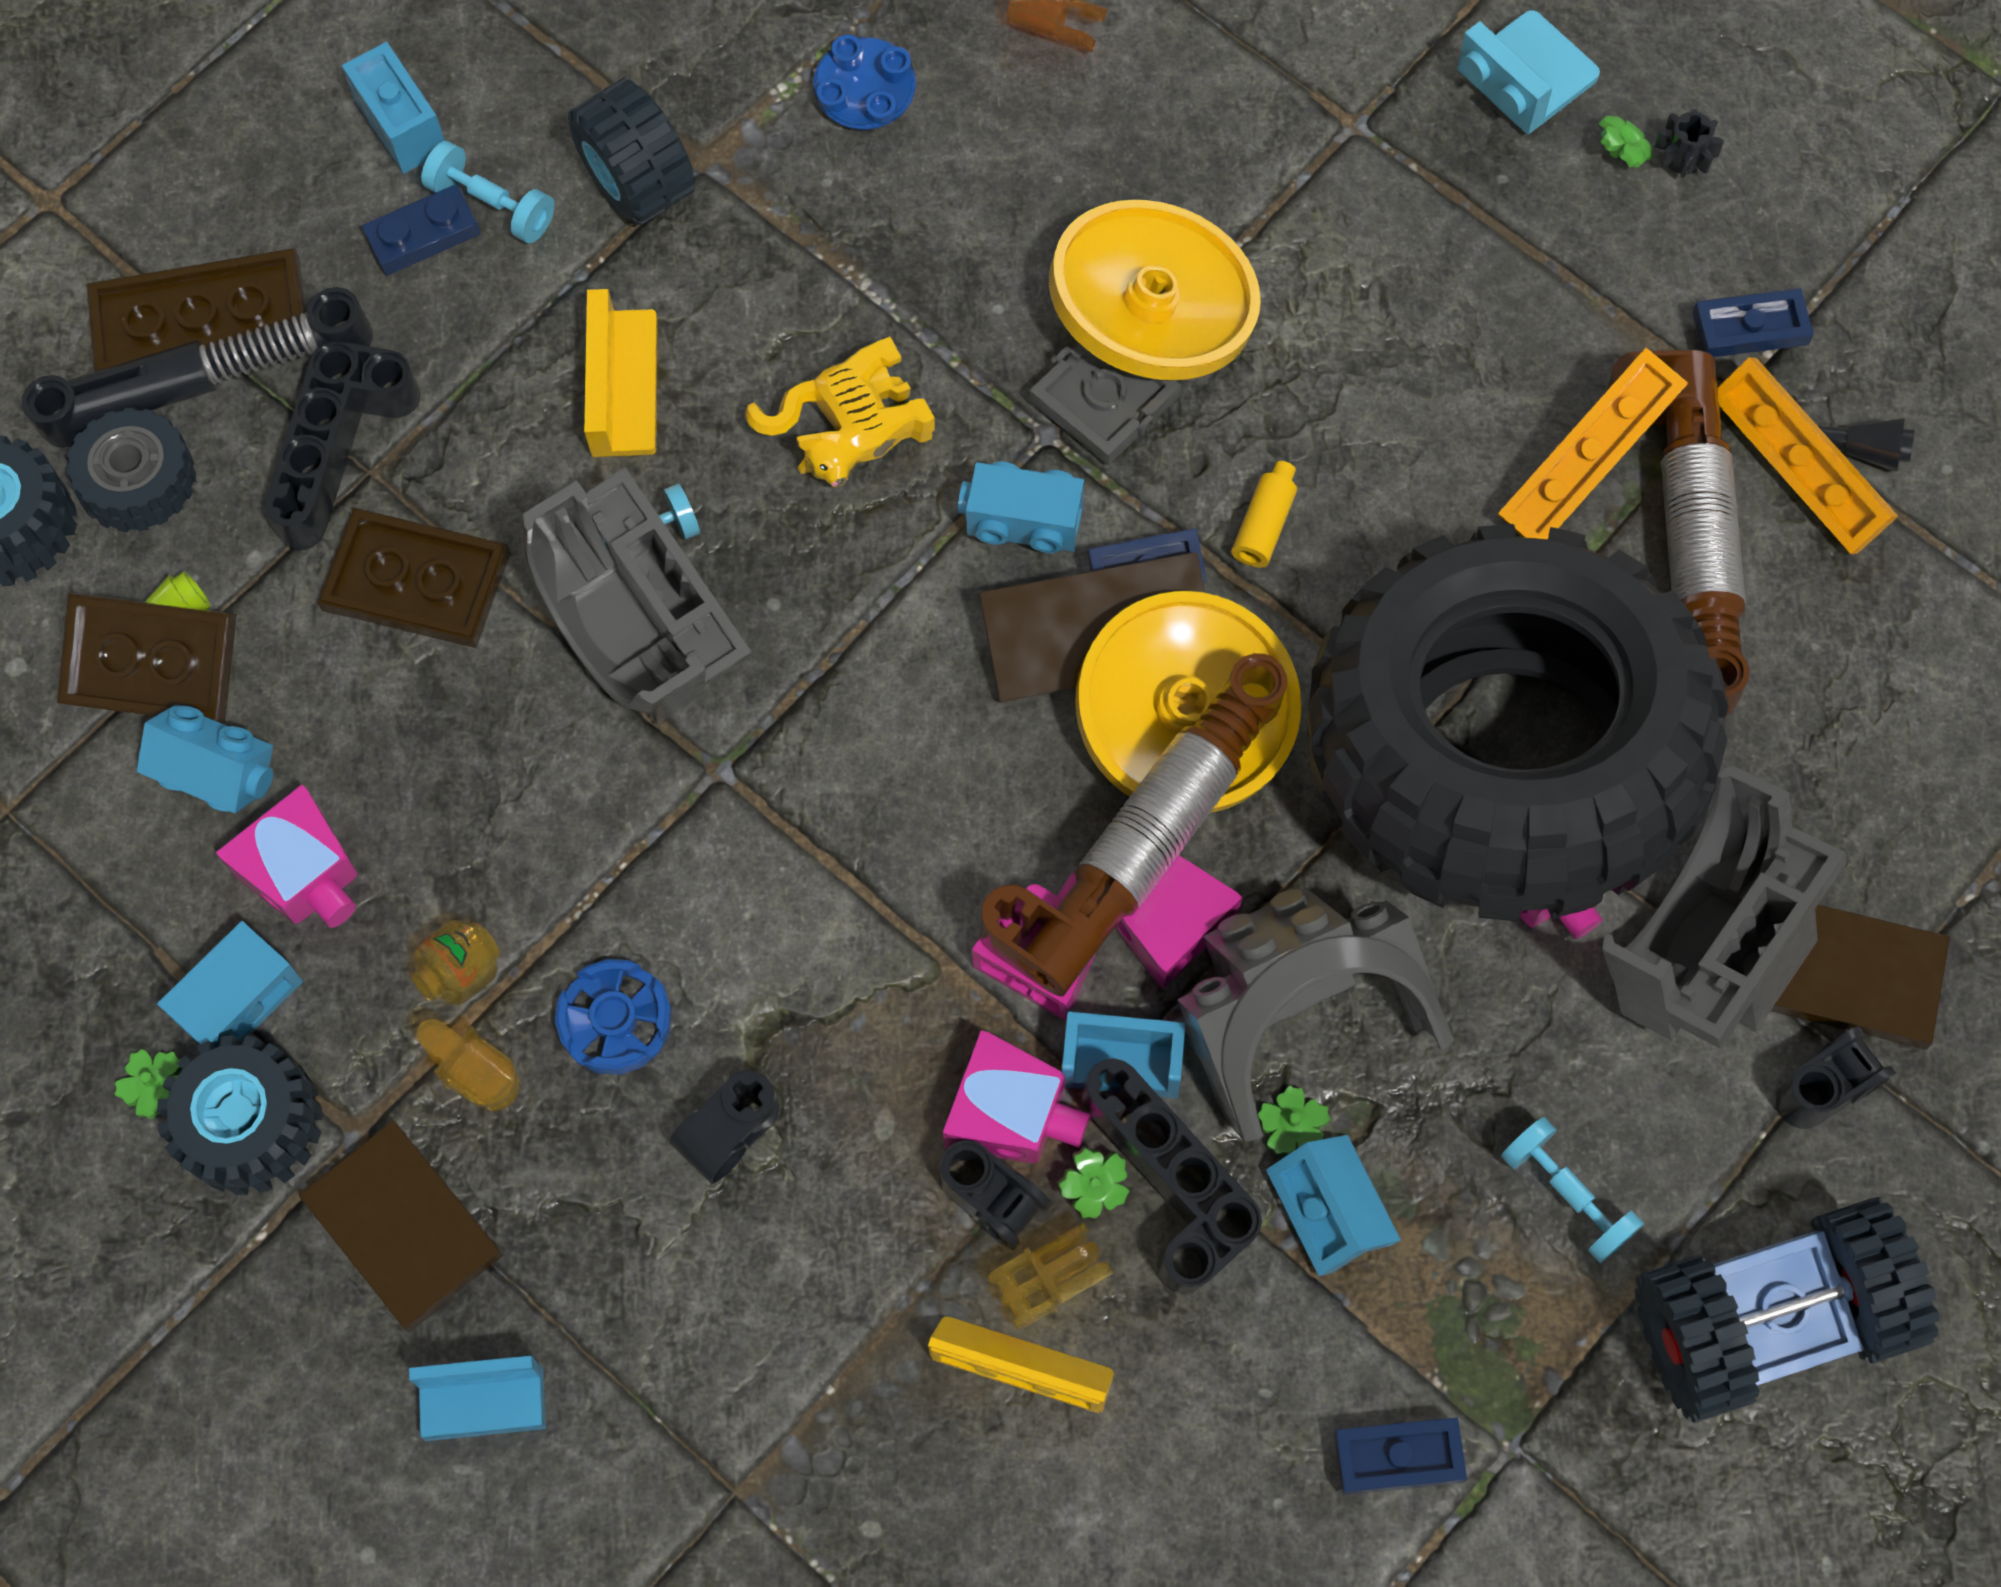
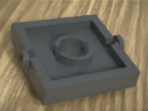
[1030,343,1181,465]

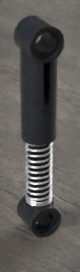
[22,287,373,448]

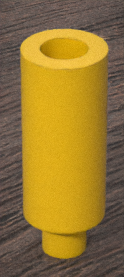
[1231,461,1298,568]

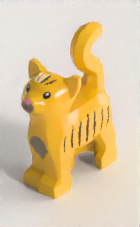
[745,337,935,487]

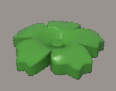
[1599,116,1654,168]
[115,1049,182,1119]
[1258,1086,1330,1156]
[1057,1147,1129,1219]

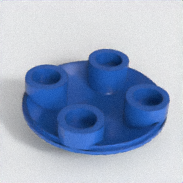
[814,34,916,130]

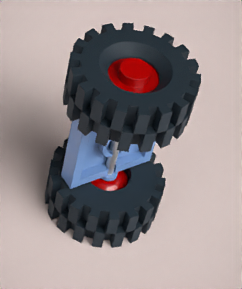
[1635,1197,1939,1423]

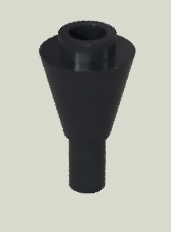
[1818,418,1915,472]

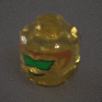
[411,920,500,1005]

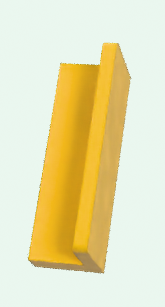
[584,289,657,457]

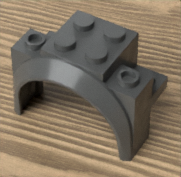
[523,467,752,725]
[1602,765,1846,1049]
[1174,888,1454,1142]

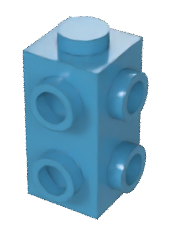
[958,461,1084,553]
[137,704,274,813]

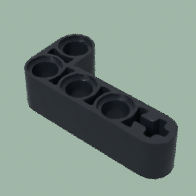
[264,341,421,550]
[1081,1058,1262,1294]

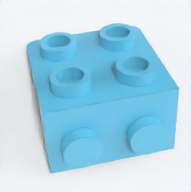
[1457,10,1600,135]

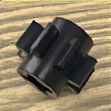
[1654,109,1724,178]

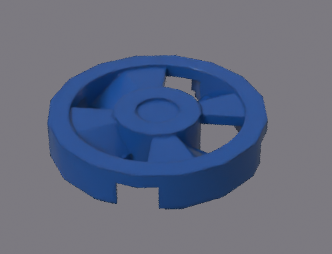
[555,959,672,1075]

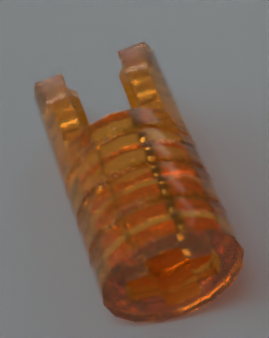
[1007,0,1108,52]

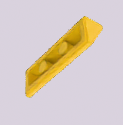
[928,1317,1114,1414]

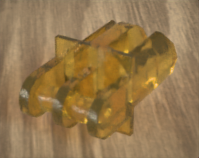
[416,1019,520,1111]
[987,1222,1114,1330]

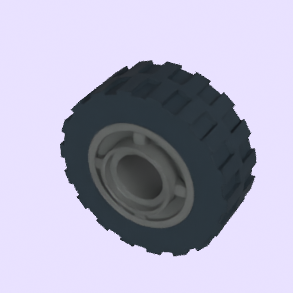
[66,408,196,532]

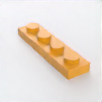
[1497,348,1688,539]
[1717,357,1898,554]

